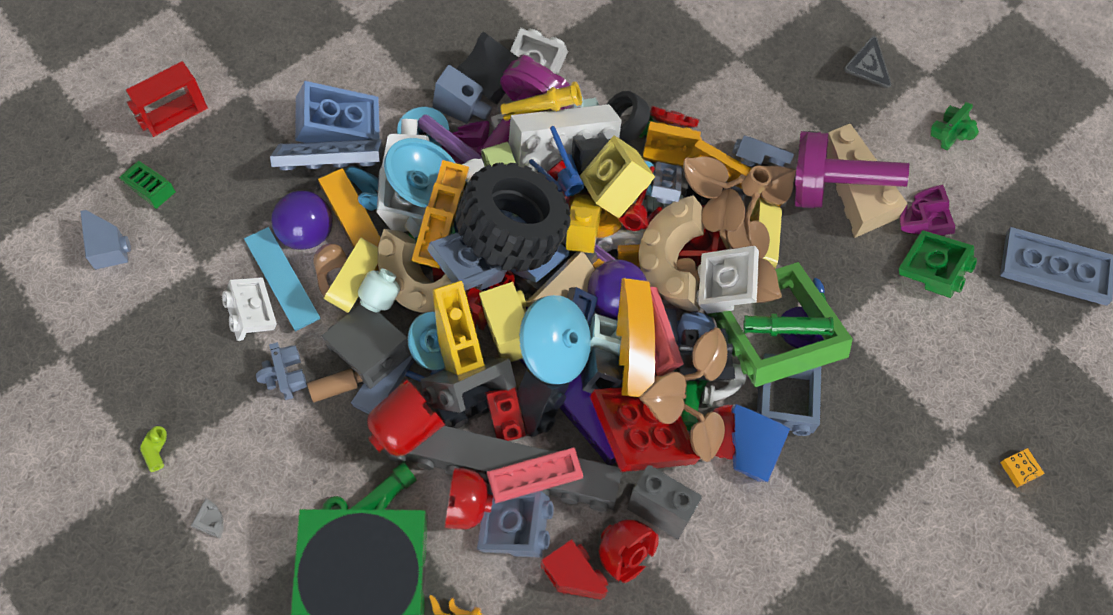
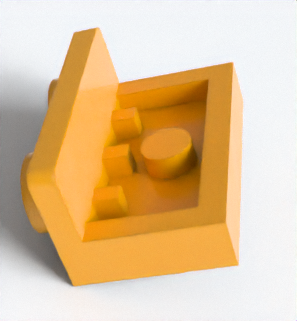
[643,121,701,168]

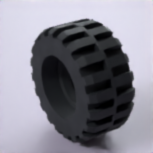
[455,162,571,272]

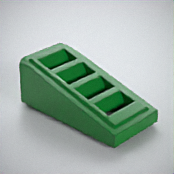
[119,161,176,209]

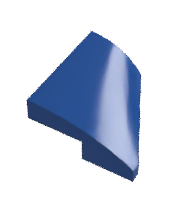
[731,404,790,482]

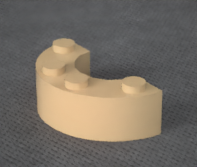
[639,196,704,311]
[378,229,483,313]

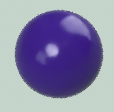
[271,191,333,250]
[588,260,647,321]

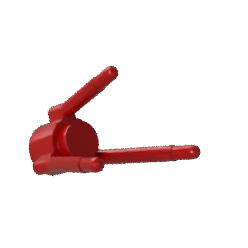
[618,166,662,231]

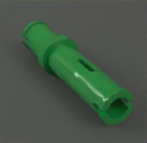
[743,314,834,336]

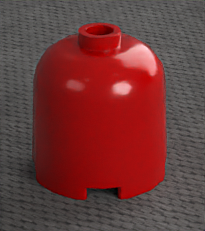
[367,380,445,456]

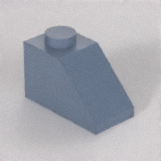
[80,210,131,270]

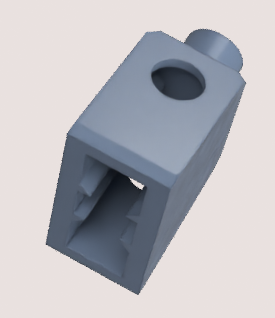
[432,65,492,124]

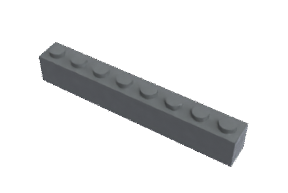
[383,426,622,512]

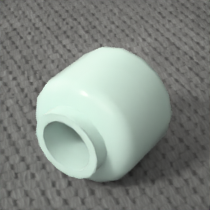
[358,268,400,313]

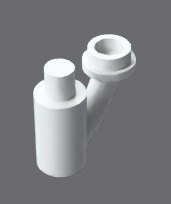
[702,363,747,407]

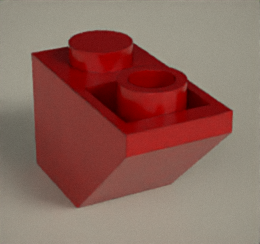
[541,539,608,600]

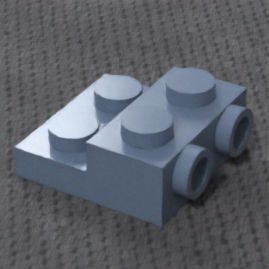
[732,135,794,167]
[427,232,507,290]
[477,490,554,557]

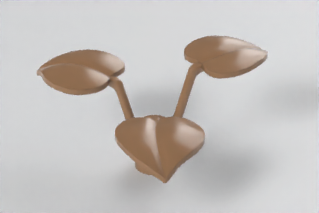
[683,157,796,259]
[660,189,782,303]
[640,327,727,462]

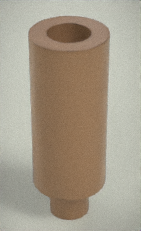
[307,368,363,403]

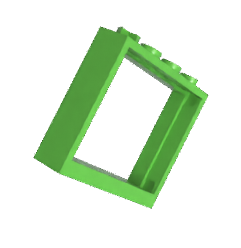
[708,262,852,387]

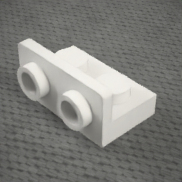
[222,278,277,341]

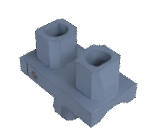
[256,342,307,400]

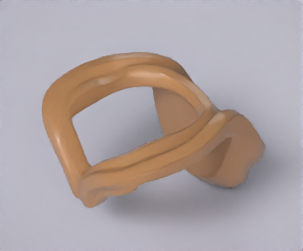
[313,244,347,297]

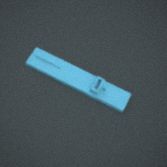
[244,227,321,331]

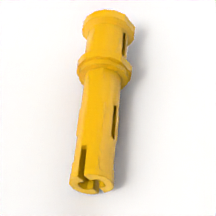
[501,81,582,121]

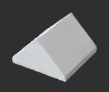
[377,168,426,232]

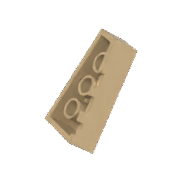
[827,123,908,238]

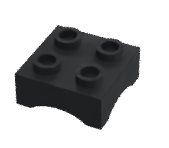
[457,31,519,104]

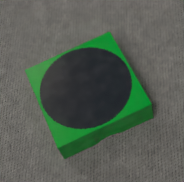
[291,509,428,615]

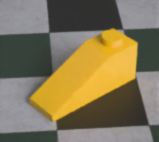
[566,192,602,253]
[432,281,485,375]

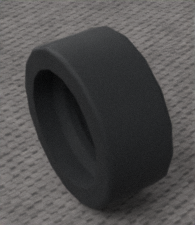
[606,91,650,142]

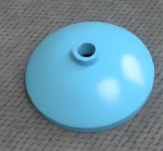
[384,138,455,208]
[520,295,591,384]

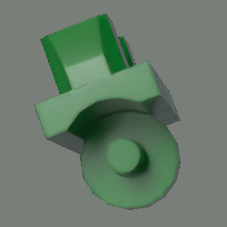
[931,102,979,151]

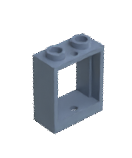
[757,353,821,436]

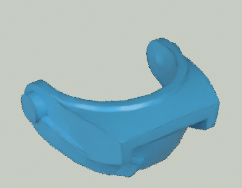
[345,166,379,211]

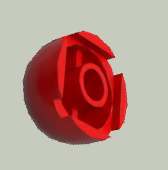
[445,468,493,530]
[599,519,659,583]

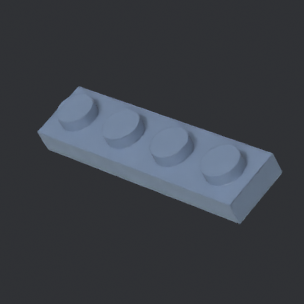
[651,162,682,204]

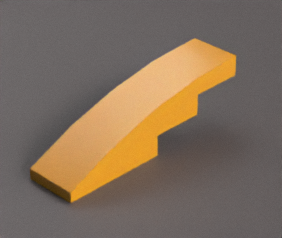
[411,160,469,269]
[318,168,380,271]
[616,278,655,397]

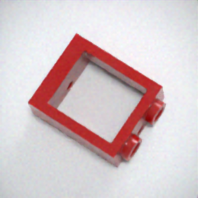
[126,61,208,137]

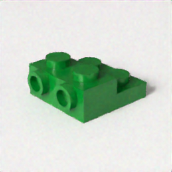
[899,230,977,298]

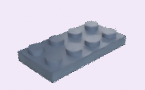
[270,139,383,170]
[1000,227,1113,306]

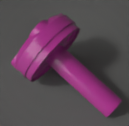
[478,55,572,156]
[795,131,910,208]

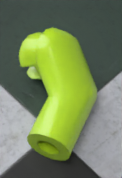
[140,426,167,472]

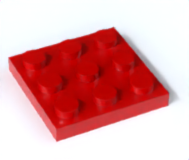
[590,388,700,472]

